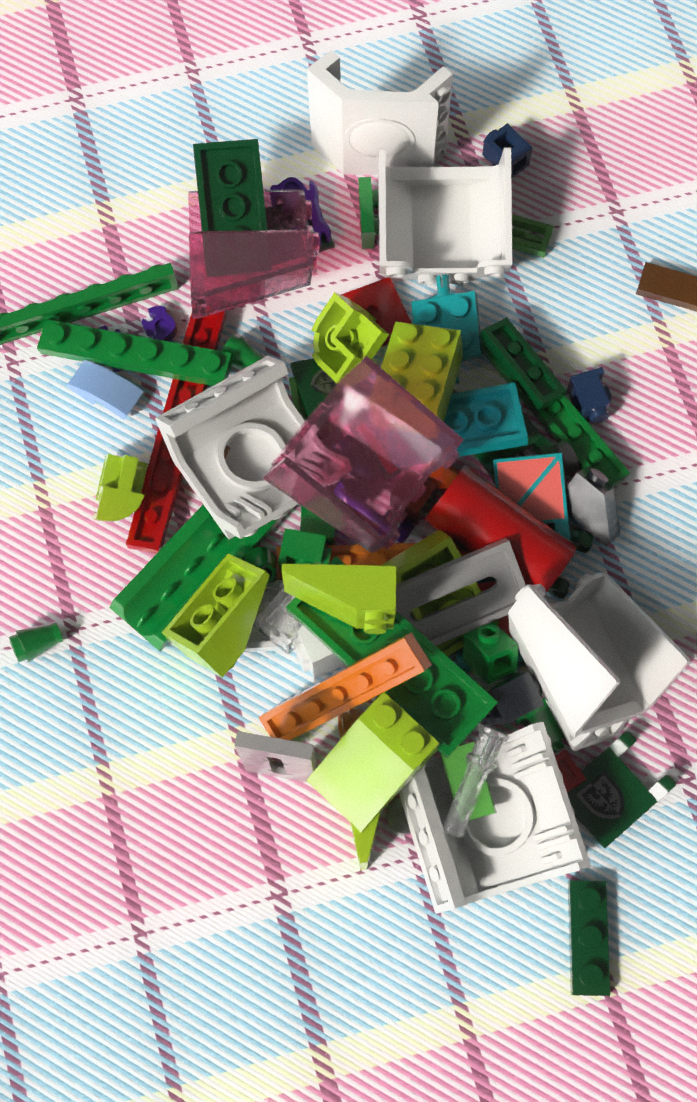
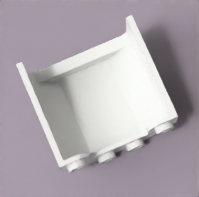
[378,147,512,285]
[508,572,690,752]

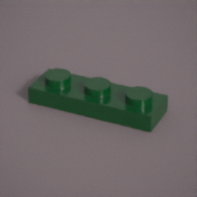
[479,317,567,411]
[568,880,610,996]

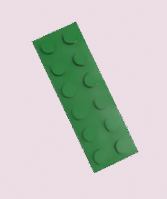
[286,556,498,758]

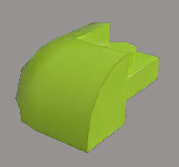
[311,292,389,385]
[93,454,148,522]

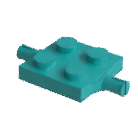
[411,275,483,384]

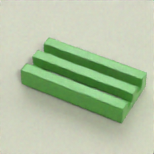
[512,214,554,258]

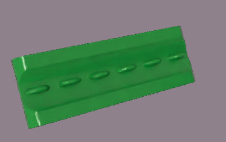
[109,504,295,652]

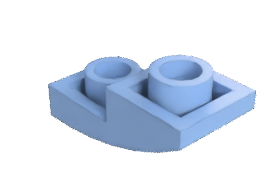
[66,360,144,420]

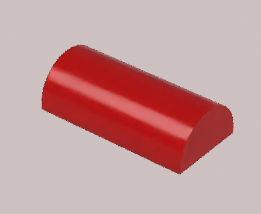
[424,465,577,593]

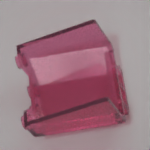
[188,190,320,318]
[263,356,464,553]

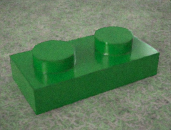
[358,177,379,249]

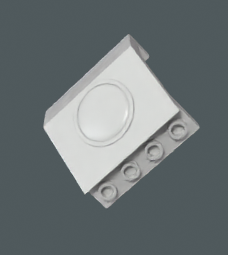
[307,50,453,175]
[155,356,352,540]
[399,722,591,914]

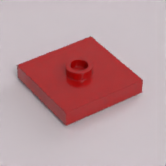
[341,277,412,348]

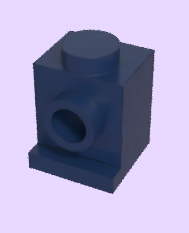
[482,123,533,179]
[567,367,612,424]

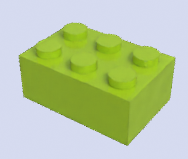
[370,322,463,436]

